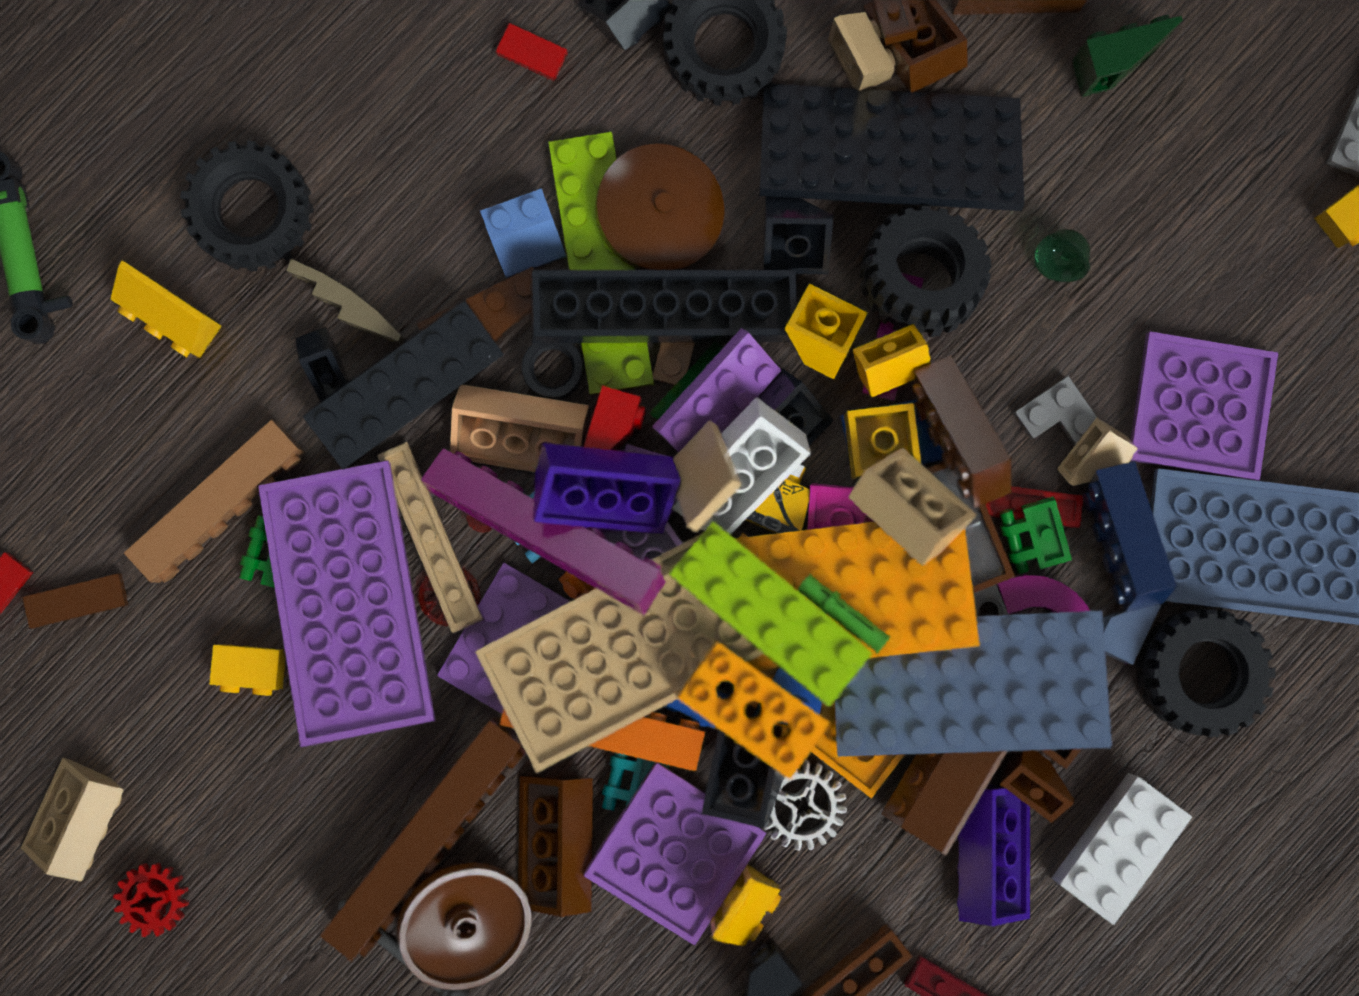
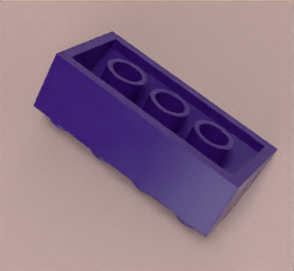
[533,443,681,534]
[957,785,1030,926]

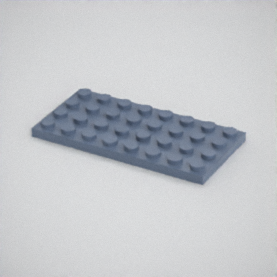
[1151,469,1359,625]
[835,611,1112,757]

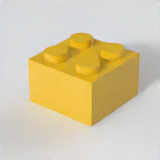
[844,403,921,479]

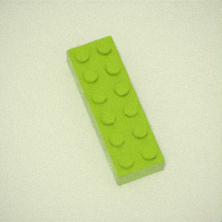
[669,522,873,707]

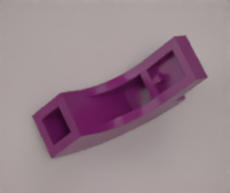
[996,576,1090,614]

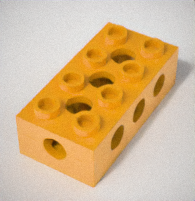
[676,641,830,779]

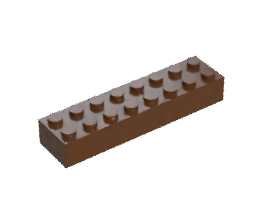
[320,716,526,962]

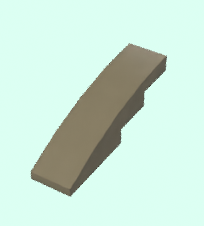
[286,259,405,345]

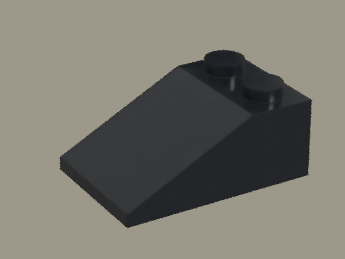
[702,725,788,829]

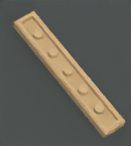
[377,442,484,633]

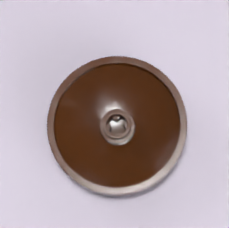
[595,144,724,270]
[397,863,531,990]

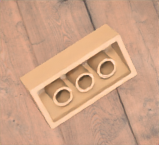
[450,384,589,472]

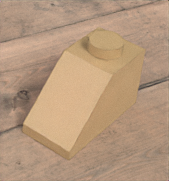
[1057,418,1138,486]

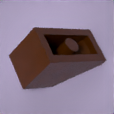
[1000,750,1074,823]

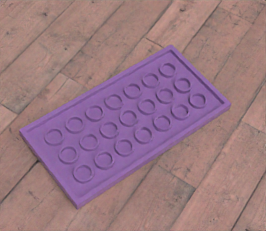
[258,460,435,747]

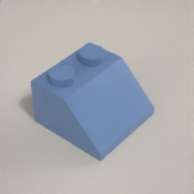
[480,188,566,279]

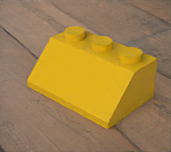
[110,261,222,358]

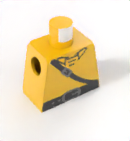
[745,464,810,534]

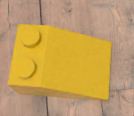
[710,864,782,946]

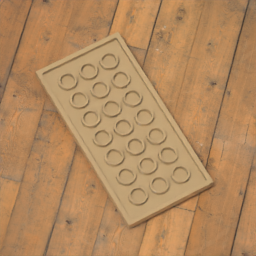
[475,533,762,773]

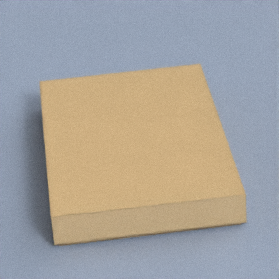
[673,420,742,531]

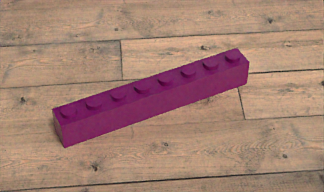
[421,448,666,616]

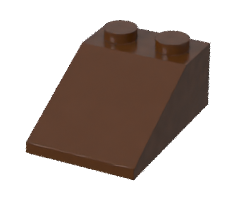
[863,0,968,93]

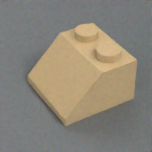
[828,12,896,92]

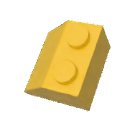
[785,283,867,379]

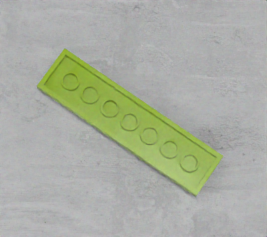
[549,132,654,396]

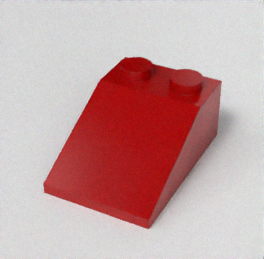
[584,386,646,451]

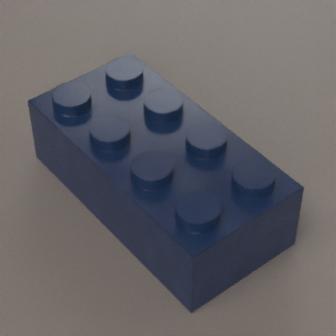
[1083,461,1177,613]

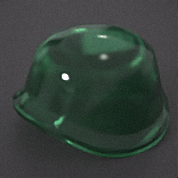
[1034,228,1090,282]

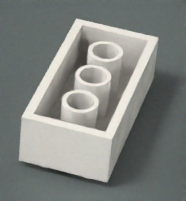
[672,397,811,535]
[1051,773,1192,925]

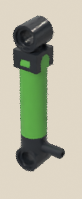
[0,152,73,344]

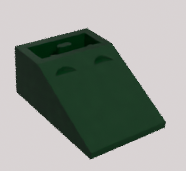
[1072,15,1183,97]

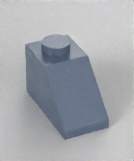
[1103,605,1161,665]

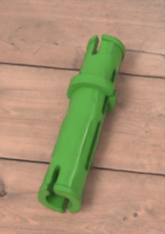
[797,574,891,654]

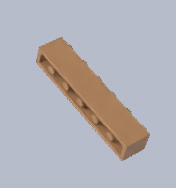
[124,420,305,583]

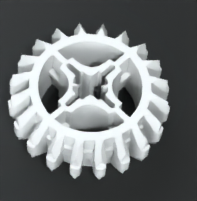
[765,760,847,851]

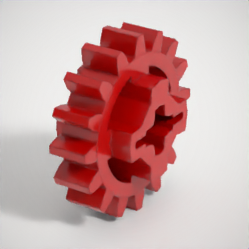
[113,862,189,937]

